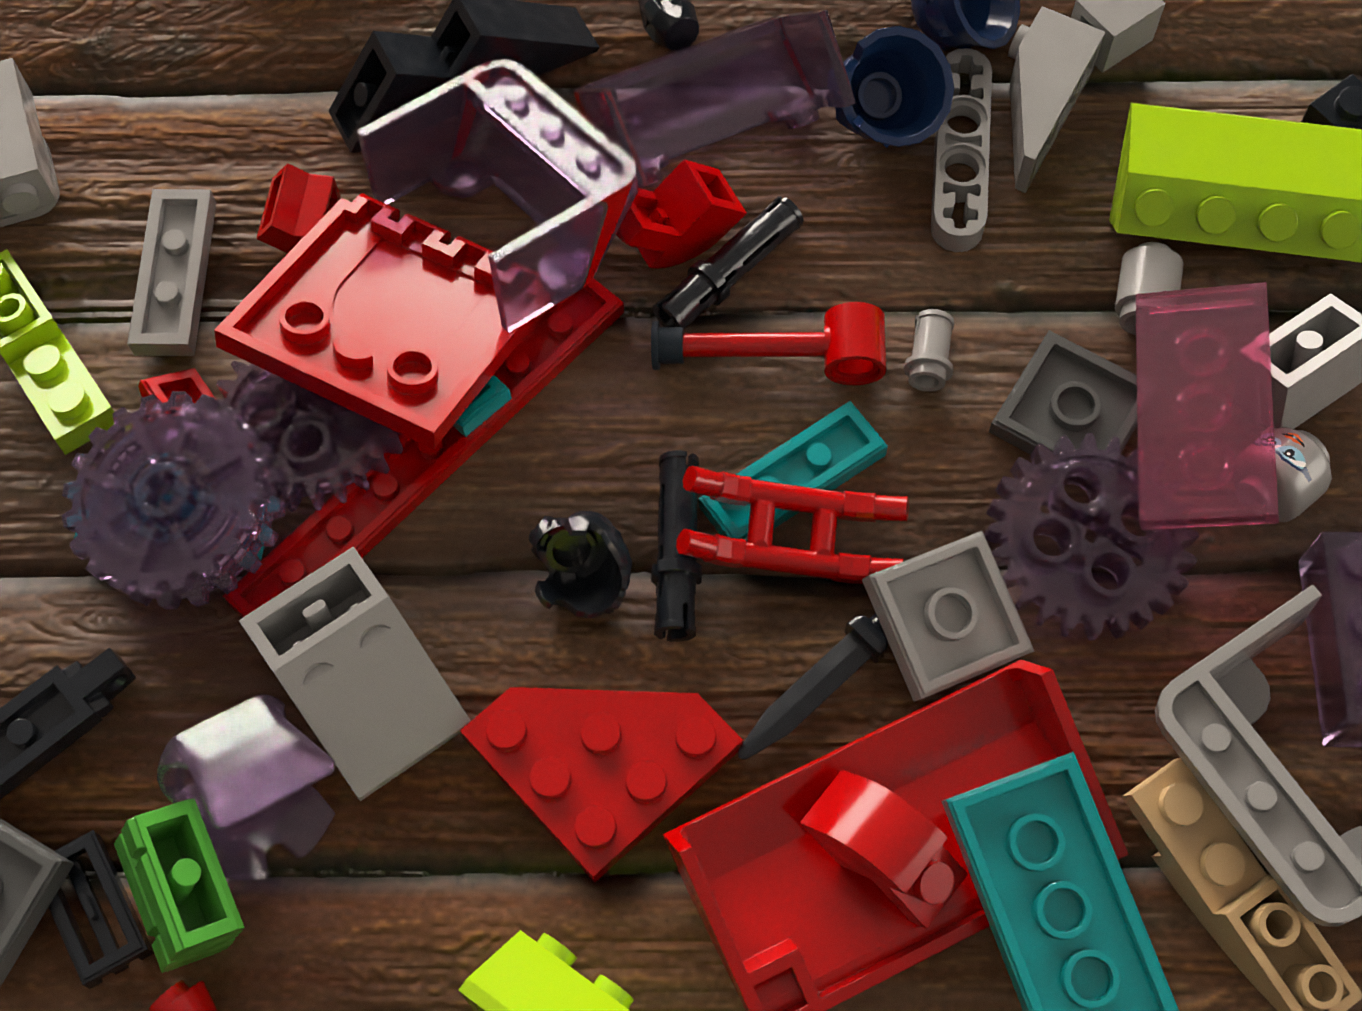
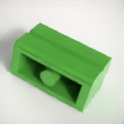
[114,798,245,973]

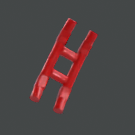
[676,466,909,584]

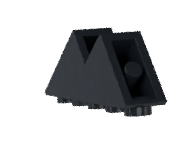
[328,0,600,153]

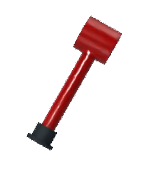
[651,302,886,386]

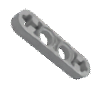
[931,48,992,252]

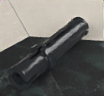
[653,196,804,330]
[651,450,702,642]

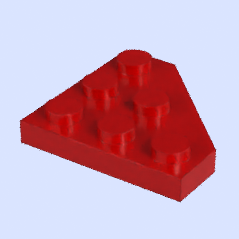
[460,687,743,883]

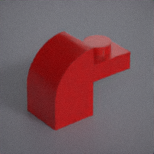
[600,159,747,269]
[800,770,968,929]

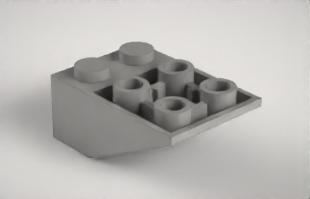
[239,546,471,801]

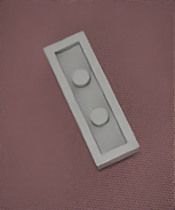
[127,189,217,356]

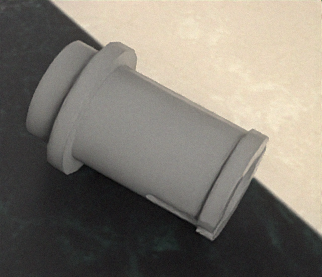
[904,309,954,392]

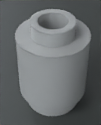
[1115,242,1184,337]

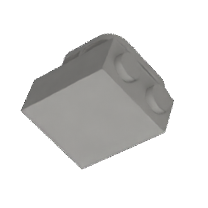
[0,58,60,227]

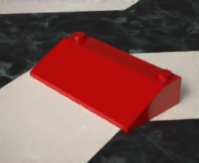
[663,659,1129,1011]

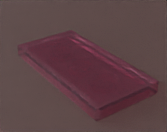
[1136,282,1279,530]

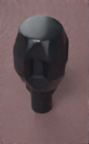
[638,0,700,51]

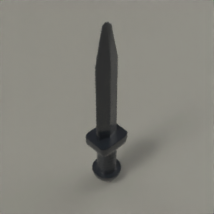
[738,613,888,760]

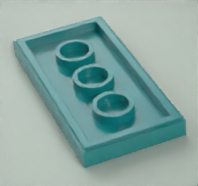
[941,752,1179,1011]

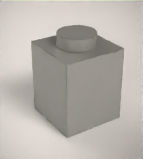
[1071,0,1166,73]

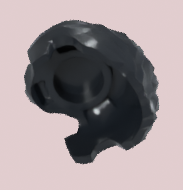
[528,511,632,618]

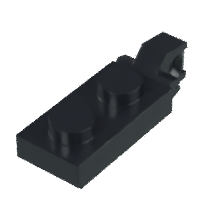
[0,648,136,800]

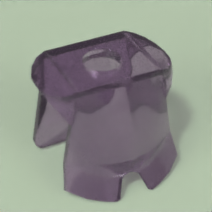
[157,695,335,881]

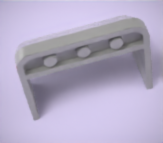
[1155,585,1362,926]

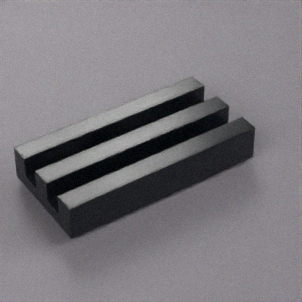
[49,830,154,989]

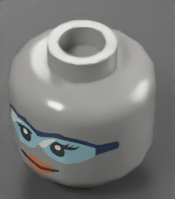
[1232,427,1332,522]

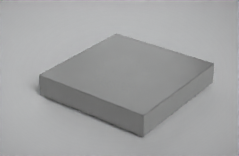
[862,531,1034,702]

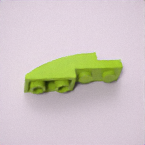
[0,249,121,455]

